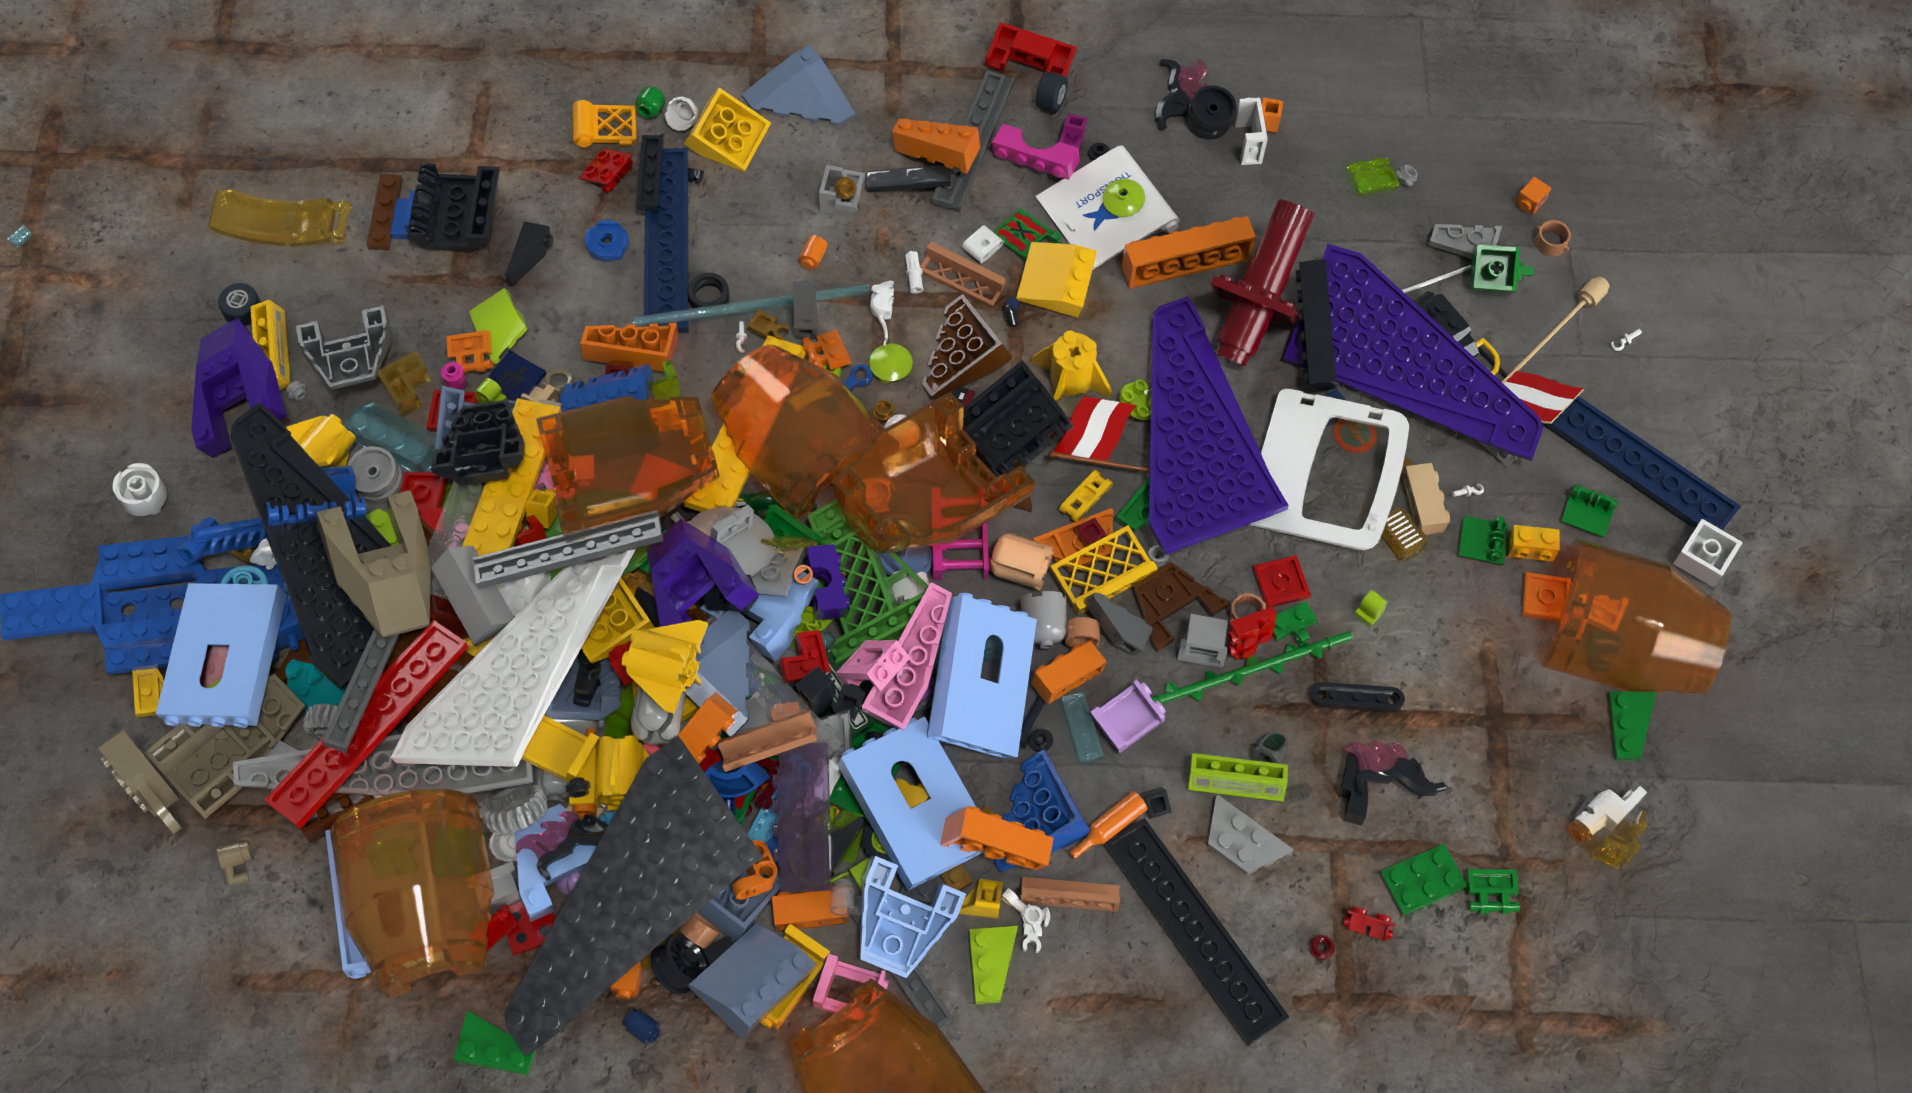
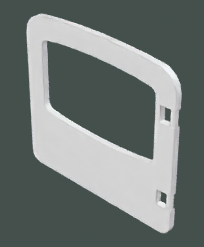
[1248,389,1409,550]

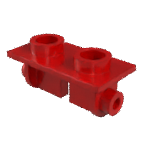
[466,904,518,956]
[1343,906,1396,941]

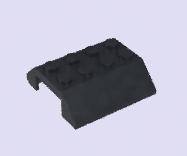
[407,163,500,252]
[952,360,1074,483]

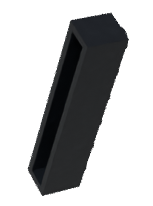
[1295,259,1337,392]

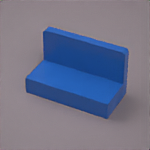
[390,190,417,240]

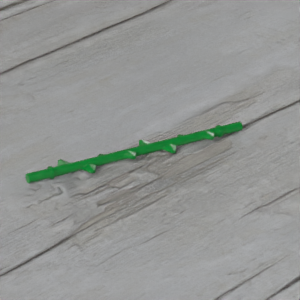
[1152,631,1353,705]

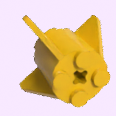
[1031,331,1112,402]
[286,414,356,467]
[622,620,708,714]
[569,735,649,811]

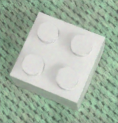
[1673,519,1743,588]
[497,571,551,616]

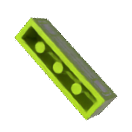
[1188,753,1288,802]

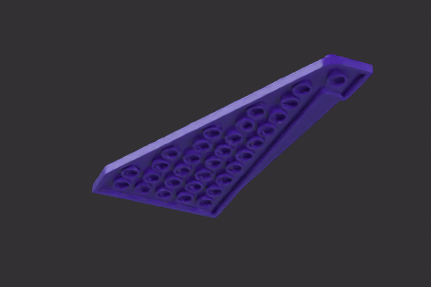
[1283,244,1543,461]
[1149,296,1289,555]

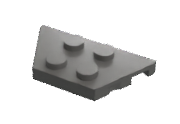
[1207,795,1294,875]

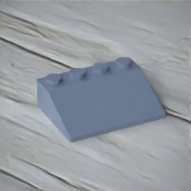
[697,871,786,942]
[688,923,816,1039]

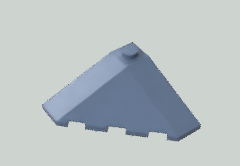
[741,45,856,125]
[685,611,751,737]

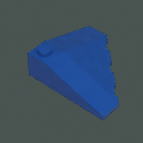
[994,749,1091,872]

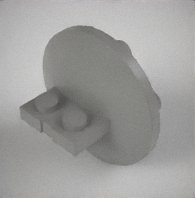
[689,505,776,578]

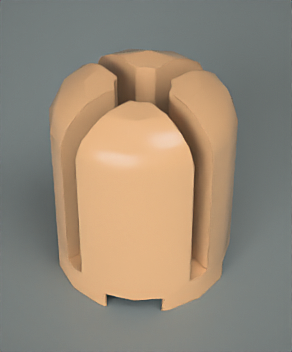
[990,533,1054,590]

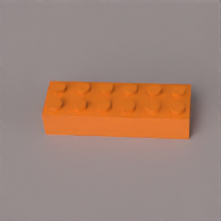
[1121,216,1256,289]

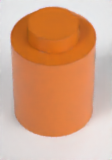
[798,235,828,270]

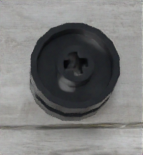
[1186,85,1237,140]

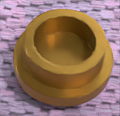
[873,400,895,422]

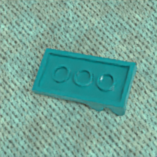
[285,659,348,714]

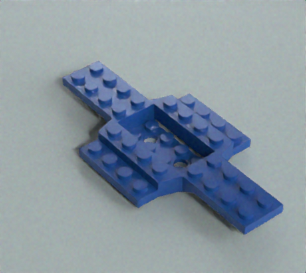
[0,536,285,675]

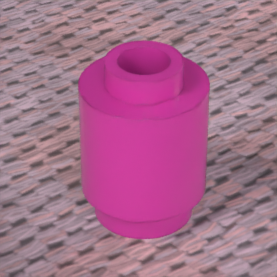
[441,362,467,390]

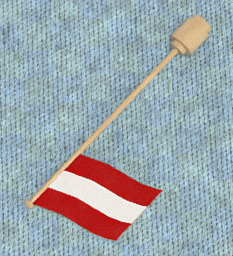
[1502,276,1610,424]

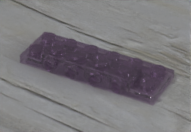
[772,742,832,893]

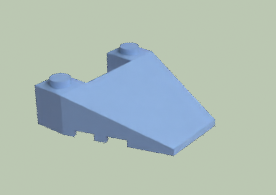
[701,572,819,662]
[515,804,597,922]
[860,856,966,978]

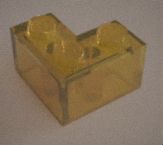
[378,351,431,417]

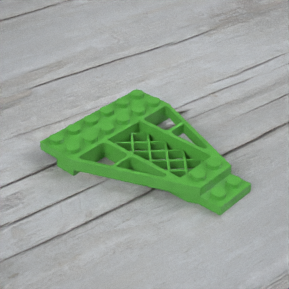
[807,494,945,682]

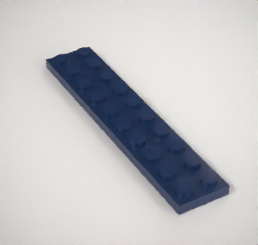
[644,148,689,332]
[1543,379,1741,530]

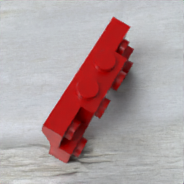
[985,22,1077,77]

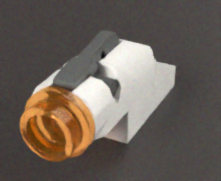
[1568,786,1647,842]

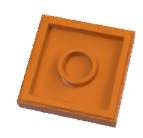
[1522,572,1571,623]

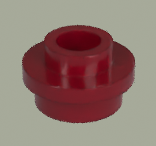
[1310,935,1335,960]

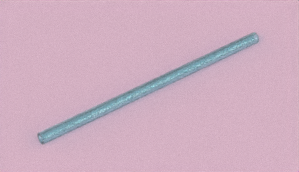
[632,283,870,327]

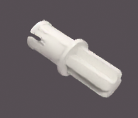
[905,251,924,294]

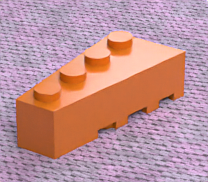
[892,118,981,174]
[580,322,678,373]
[940,806,1054,870]

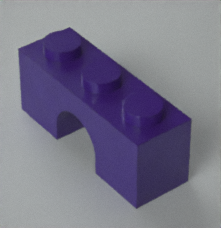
[804,544,850,620]

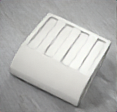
[962,225,1004,264]

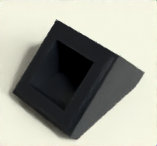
[1140,787,1172,819]

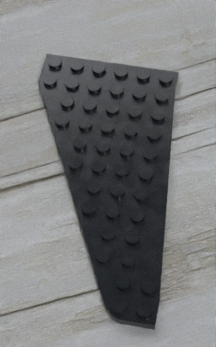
[231,402,445,690]
[505,736,763,1056]

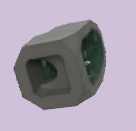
[1253,732,1288,764]

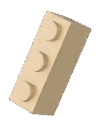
[1402,463,1450,536]

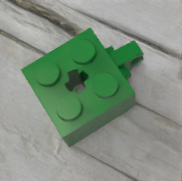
[1470,244,1534,293]

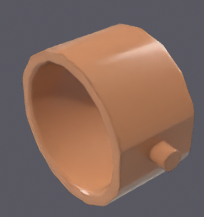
[1535,220,1571,257]
[1229,593,1266,623]
[1065,617,1100,648]
[678,912,720,949]

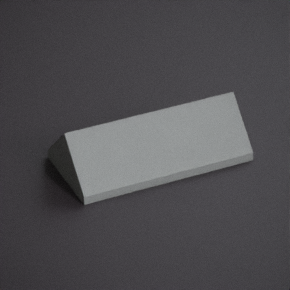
[431,546,514,646]

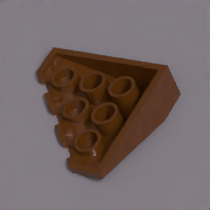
[922,294,1012,399]

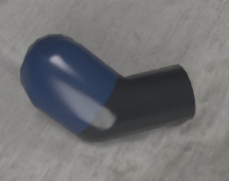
[1003,297,1020,327]

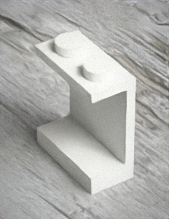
[1234,98,1268,165]

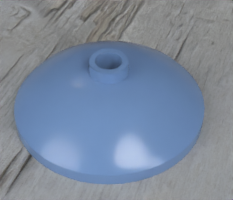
[874,515,933,576]

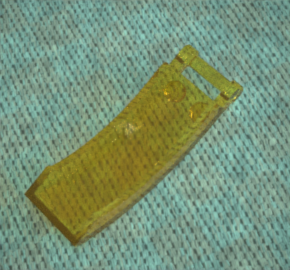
[208,189,352,246]

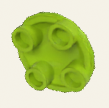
[869,343,913,384]
[1119,379,1151,420]

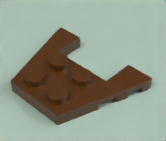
[1133,562,1230,652]

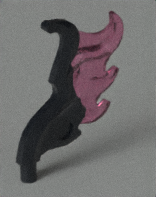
[1155,59,1207,130]
[1344,740,1446,796]
[516,811,608,880]

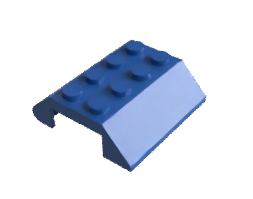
[560,364,661,461]
[266,466,366,526]

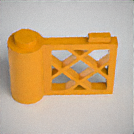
[572,100,636,148]

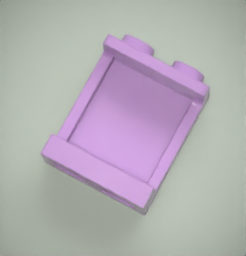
[1091,679,1166,754]

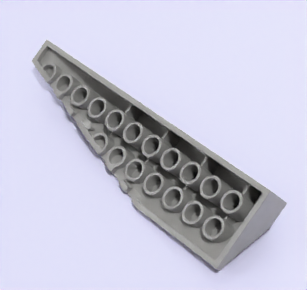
[233,734,534,799]

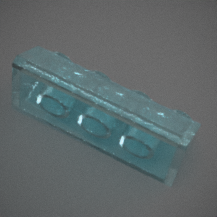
[344,403,436,472]

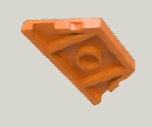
[1033,508,1114,573]

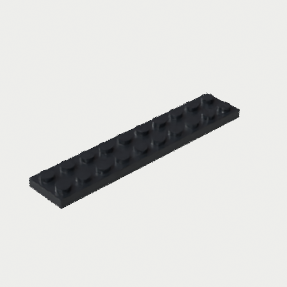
[1104,818,1290,1046]

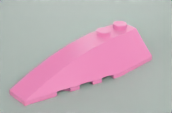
[862,582,952,730]

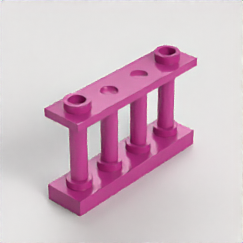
[931,488,992,580]

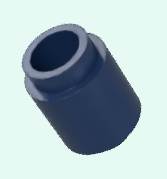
[622,1008,661,1045]

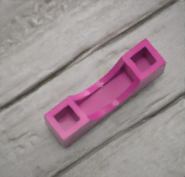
[992,124,1080,180]

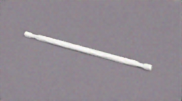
[1402,265,1472,293]

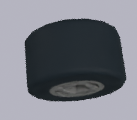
[1036,71,1068,112]
[218,283,261,326]

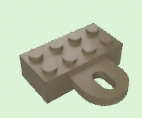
[98,730,182,834]

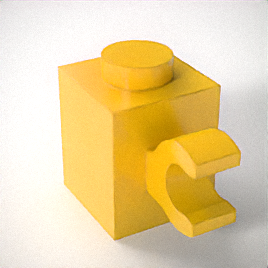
[526,488,557,529]

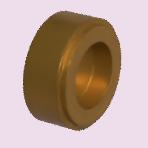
[834,177,857,199]

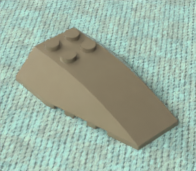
[144,674,306,819]

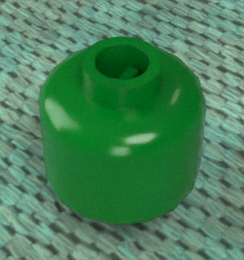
[635,86,665,118]

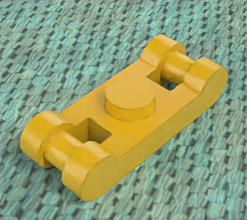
[1059,470,1113,522]

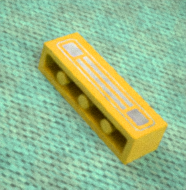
[251,300,291,390]

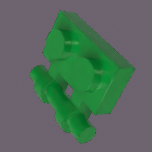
[1466,869,1520,914]

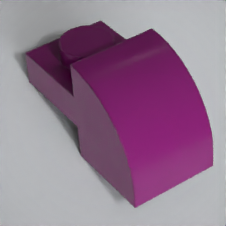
[1059,113,1088,150]

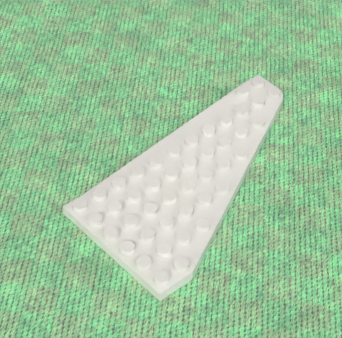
[391,548,636,767]

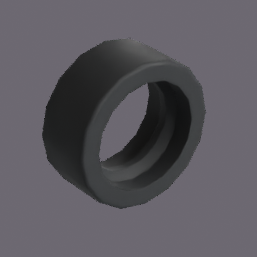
[688,273,729,315]

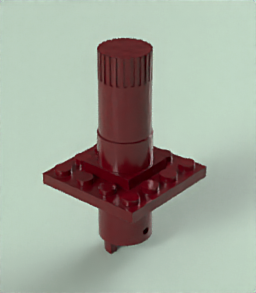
[1210,199,1315,367]

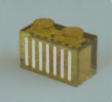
[1381,506,1428,563]

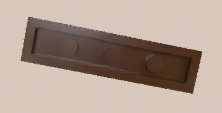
[366,174,403,251]

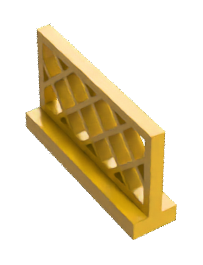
[1050,525,1158,617]

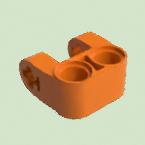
[732,840,777,900]

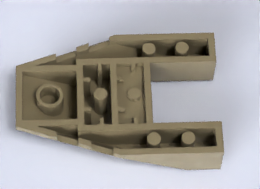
[317,490,431,638]

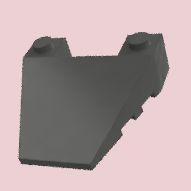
[296,305,393,390]

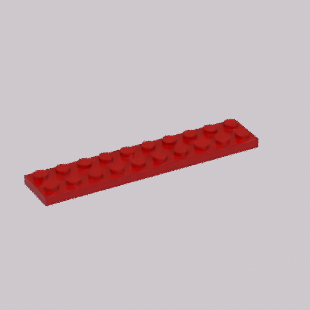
[264,620,469,829]

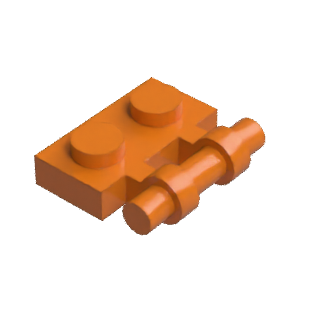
[802,329,851,372]
[446,330,493,374]

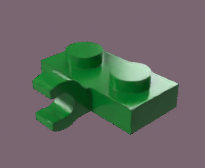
[1273,602,1317,647]

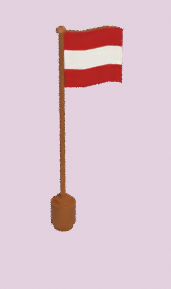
[1049,396,1150,473]

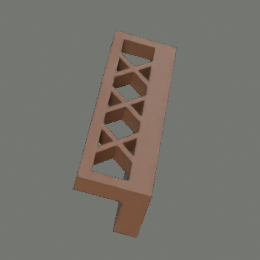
[920,242,1006,309]
[718,709,818,772]
[1020,877,1120,912]

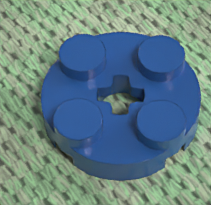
[585,220,629,261]

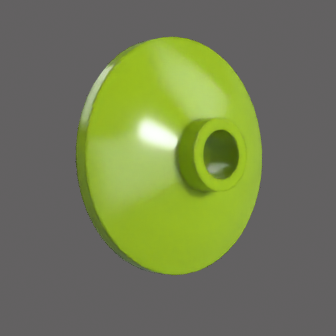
[1103,179,1145,217]

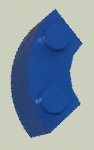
[705,760,771,798]

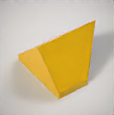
[959,879,1003,919]

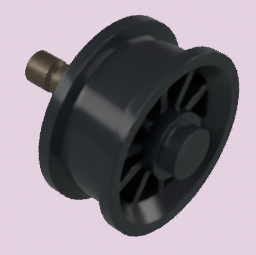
[650,934,709,995]

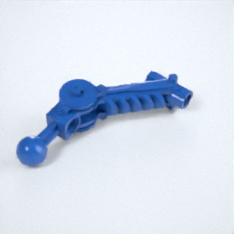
[178,517,267,563]

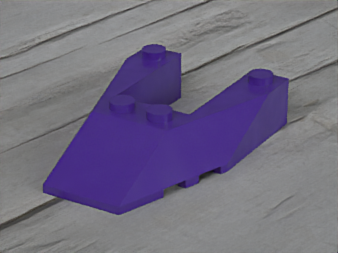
[191,318,287,458]
[646,519,759,646]

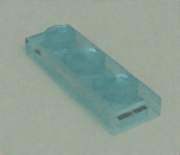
[1061,692,1104,765]

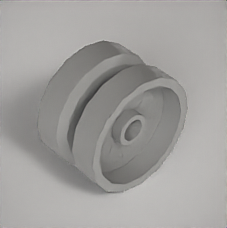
[347,446,404,504]

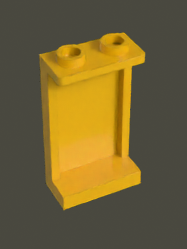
[521,715,599,783]
[760,924,830,1030]

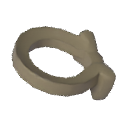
[541,368,572,398]

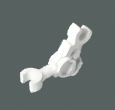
[1001,888,1050,953]

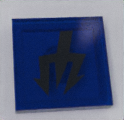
[487,351,546,401]

